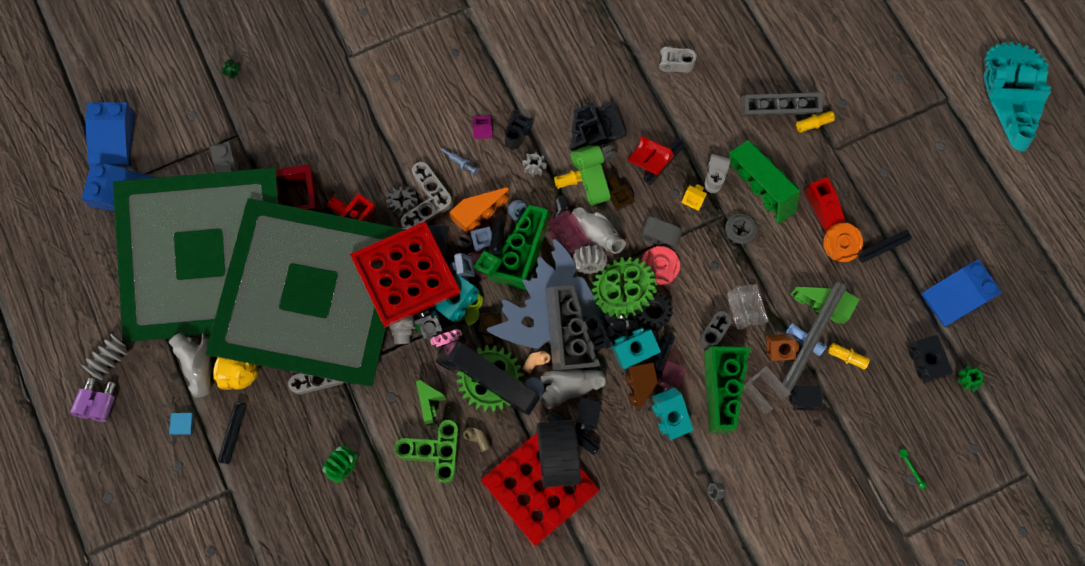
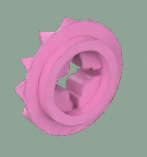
[430,329,462,347]

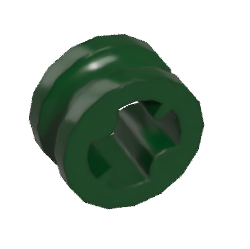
[222,59,240,79]

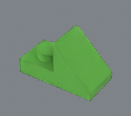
[416,380,446,425]

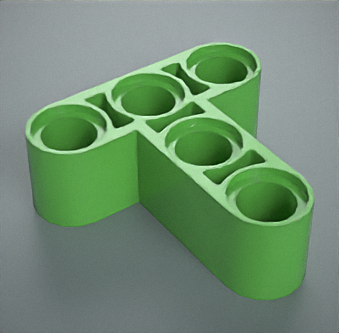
[570,146,610,206]
[394,420,459,484]

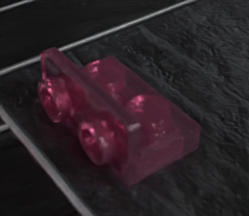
[547,210,589,258]

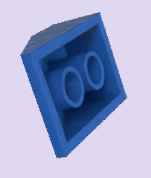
[85,102,134,166]
[82,162,156,211]
[921,259,1002,327]

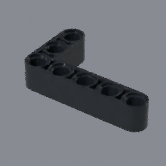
[436,342,540,415]

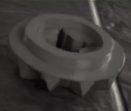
[386,185,418,216]
[725,214,757,245]

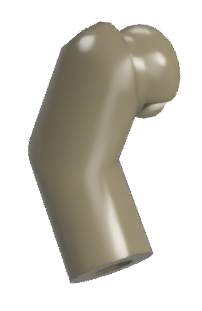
[463,427,491,452]

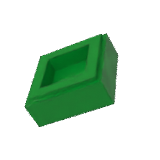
[473,250,502,278]

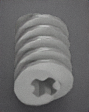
[81,334,129,380]

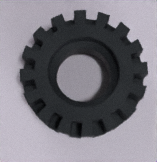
[636,292,673,331]

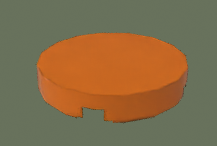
[824,223,863,262]

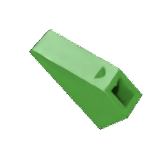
[790,287,860,324]

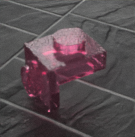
[658,360,687,392]

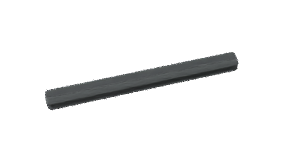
[781,282,847,392]

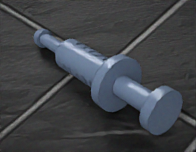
[441,147,479,176]

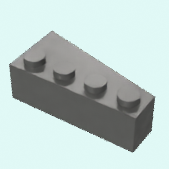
[545,285,600,371]

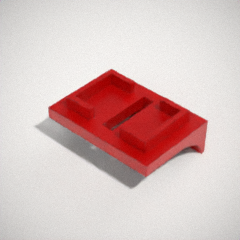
[627,136,674,175]

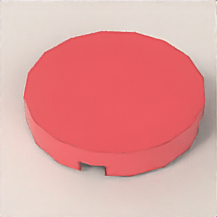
[641,246,680,285]

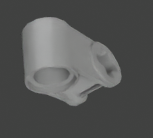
[659,47,696,73]
[704,154,731,193]

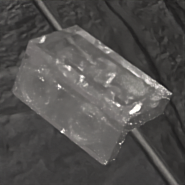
[727,284,769,330]

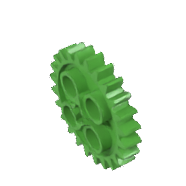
[592,257,658,318]
[456,345,523,413]

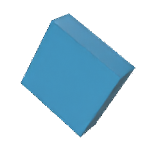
[169,413,194,435]

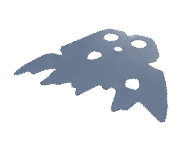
[487,239,605,349]

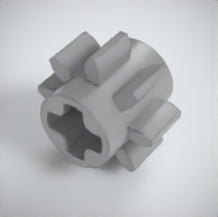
[522,152,546,177]

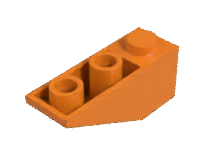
[450,187,509,234]

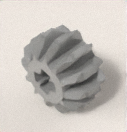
[573,245,607,275]

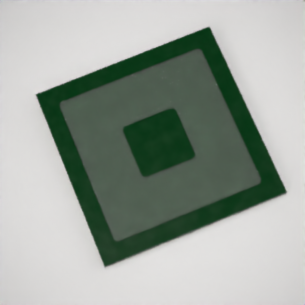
[113,168,279,343]
[205,198,406,387]

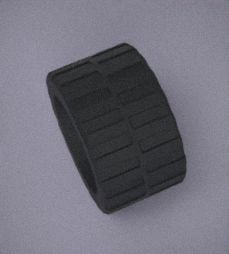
[537,419,581,488]

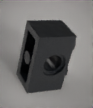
[908,335,953,384]

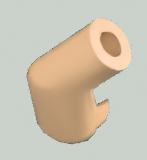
[522,351,550,374]

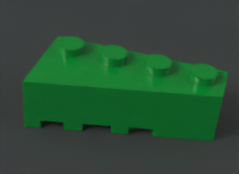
[730,140,800,224]
[487,205,551,290]
[704,346,751,433]

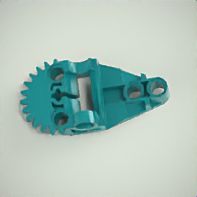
[983,42,1051,151]

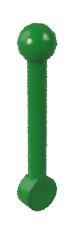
[899,449,927,489]

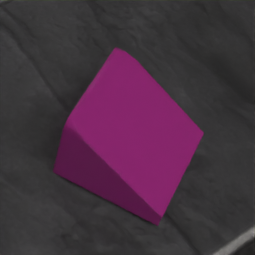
[472,115,493,139]

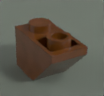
[625,363,658,411]

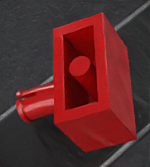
[327,193,376,222]

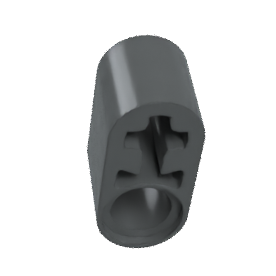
[640,217,682,250]
[699,311,731,350]

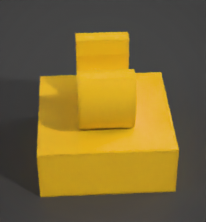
[681,184,707,211]

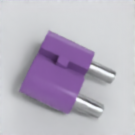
[70,378,116,422]

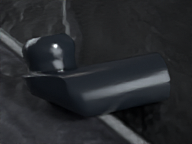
[553,195,569,224]

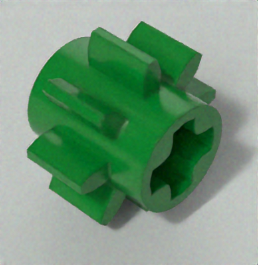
[957,365,985,392]

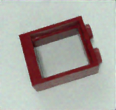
[276,164,318,212]

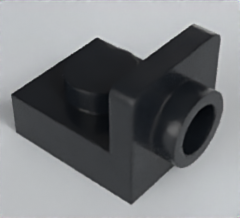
[413,308,444,339]

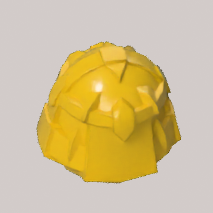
[214,358,258,390]

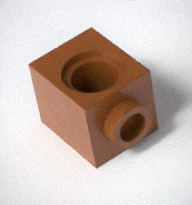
[766,334,799,361]

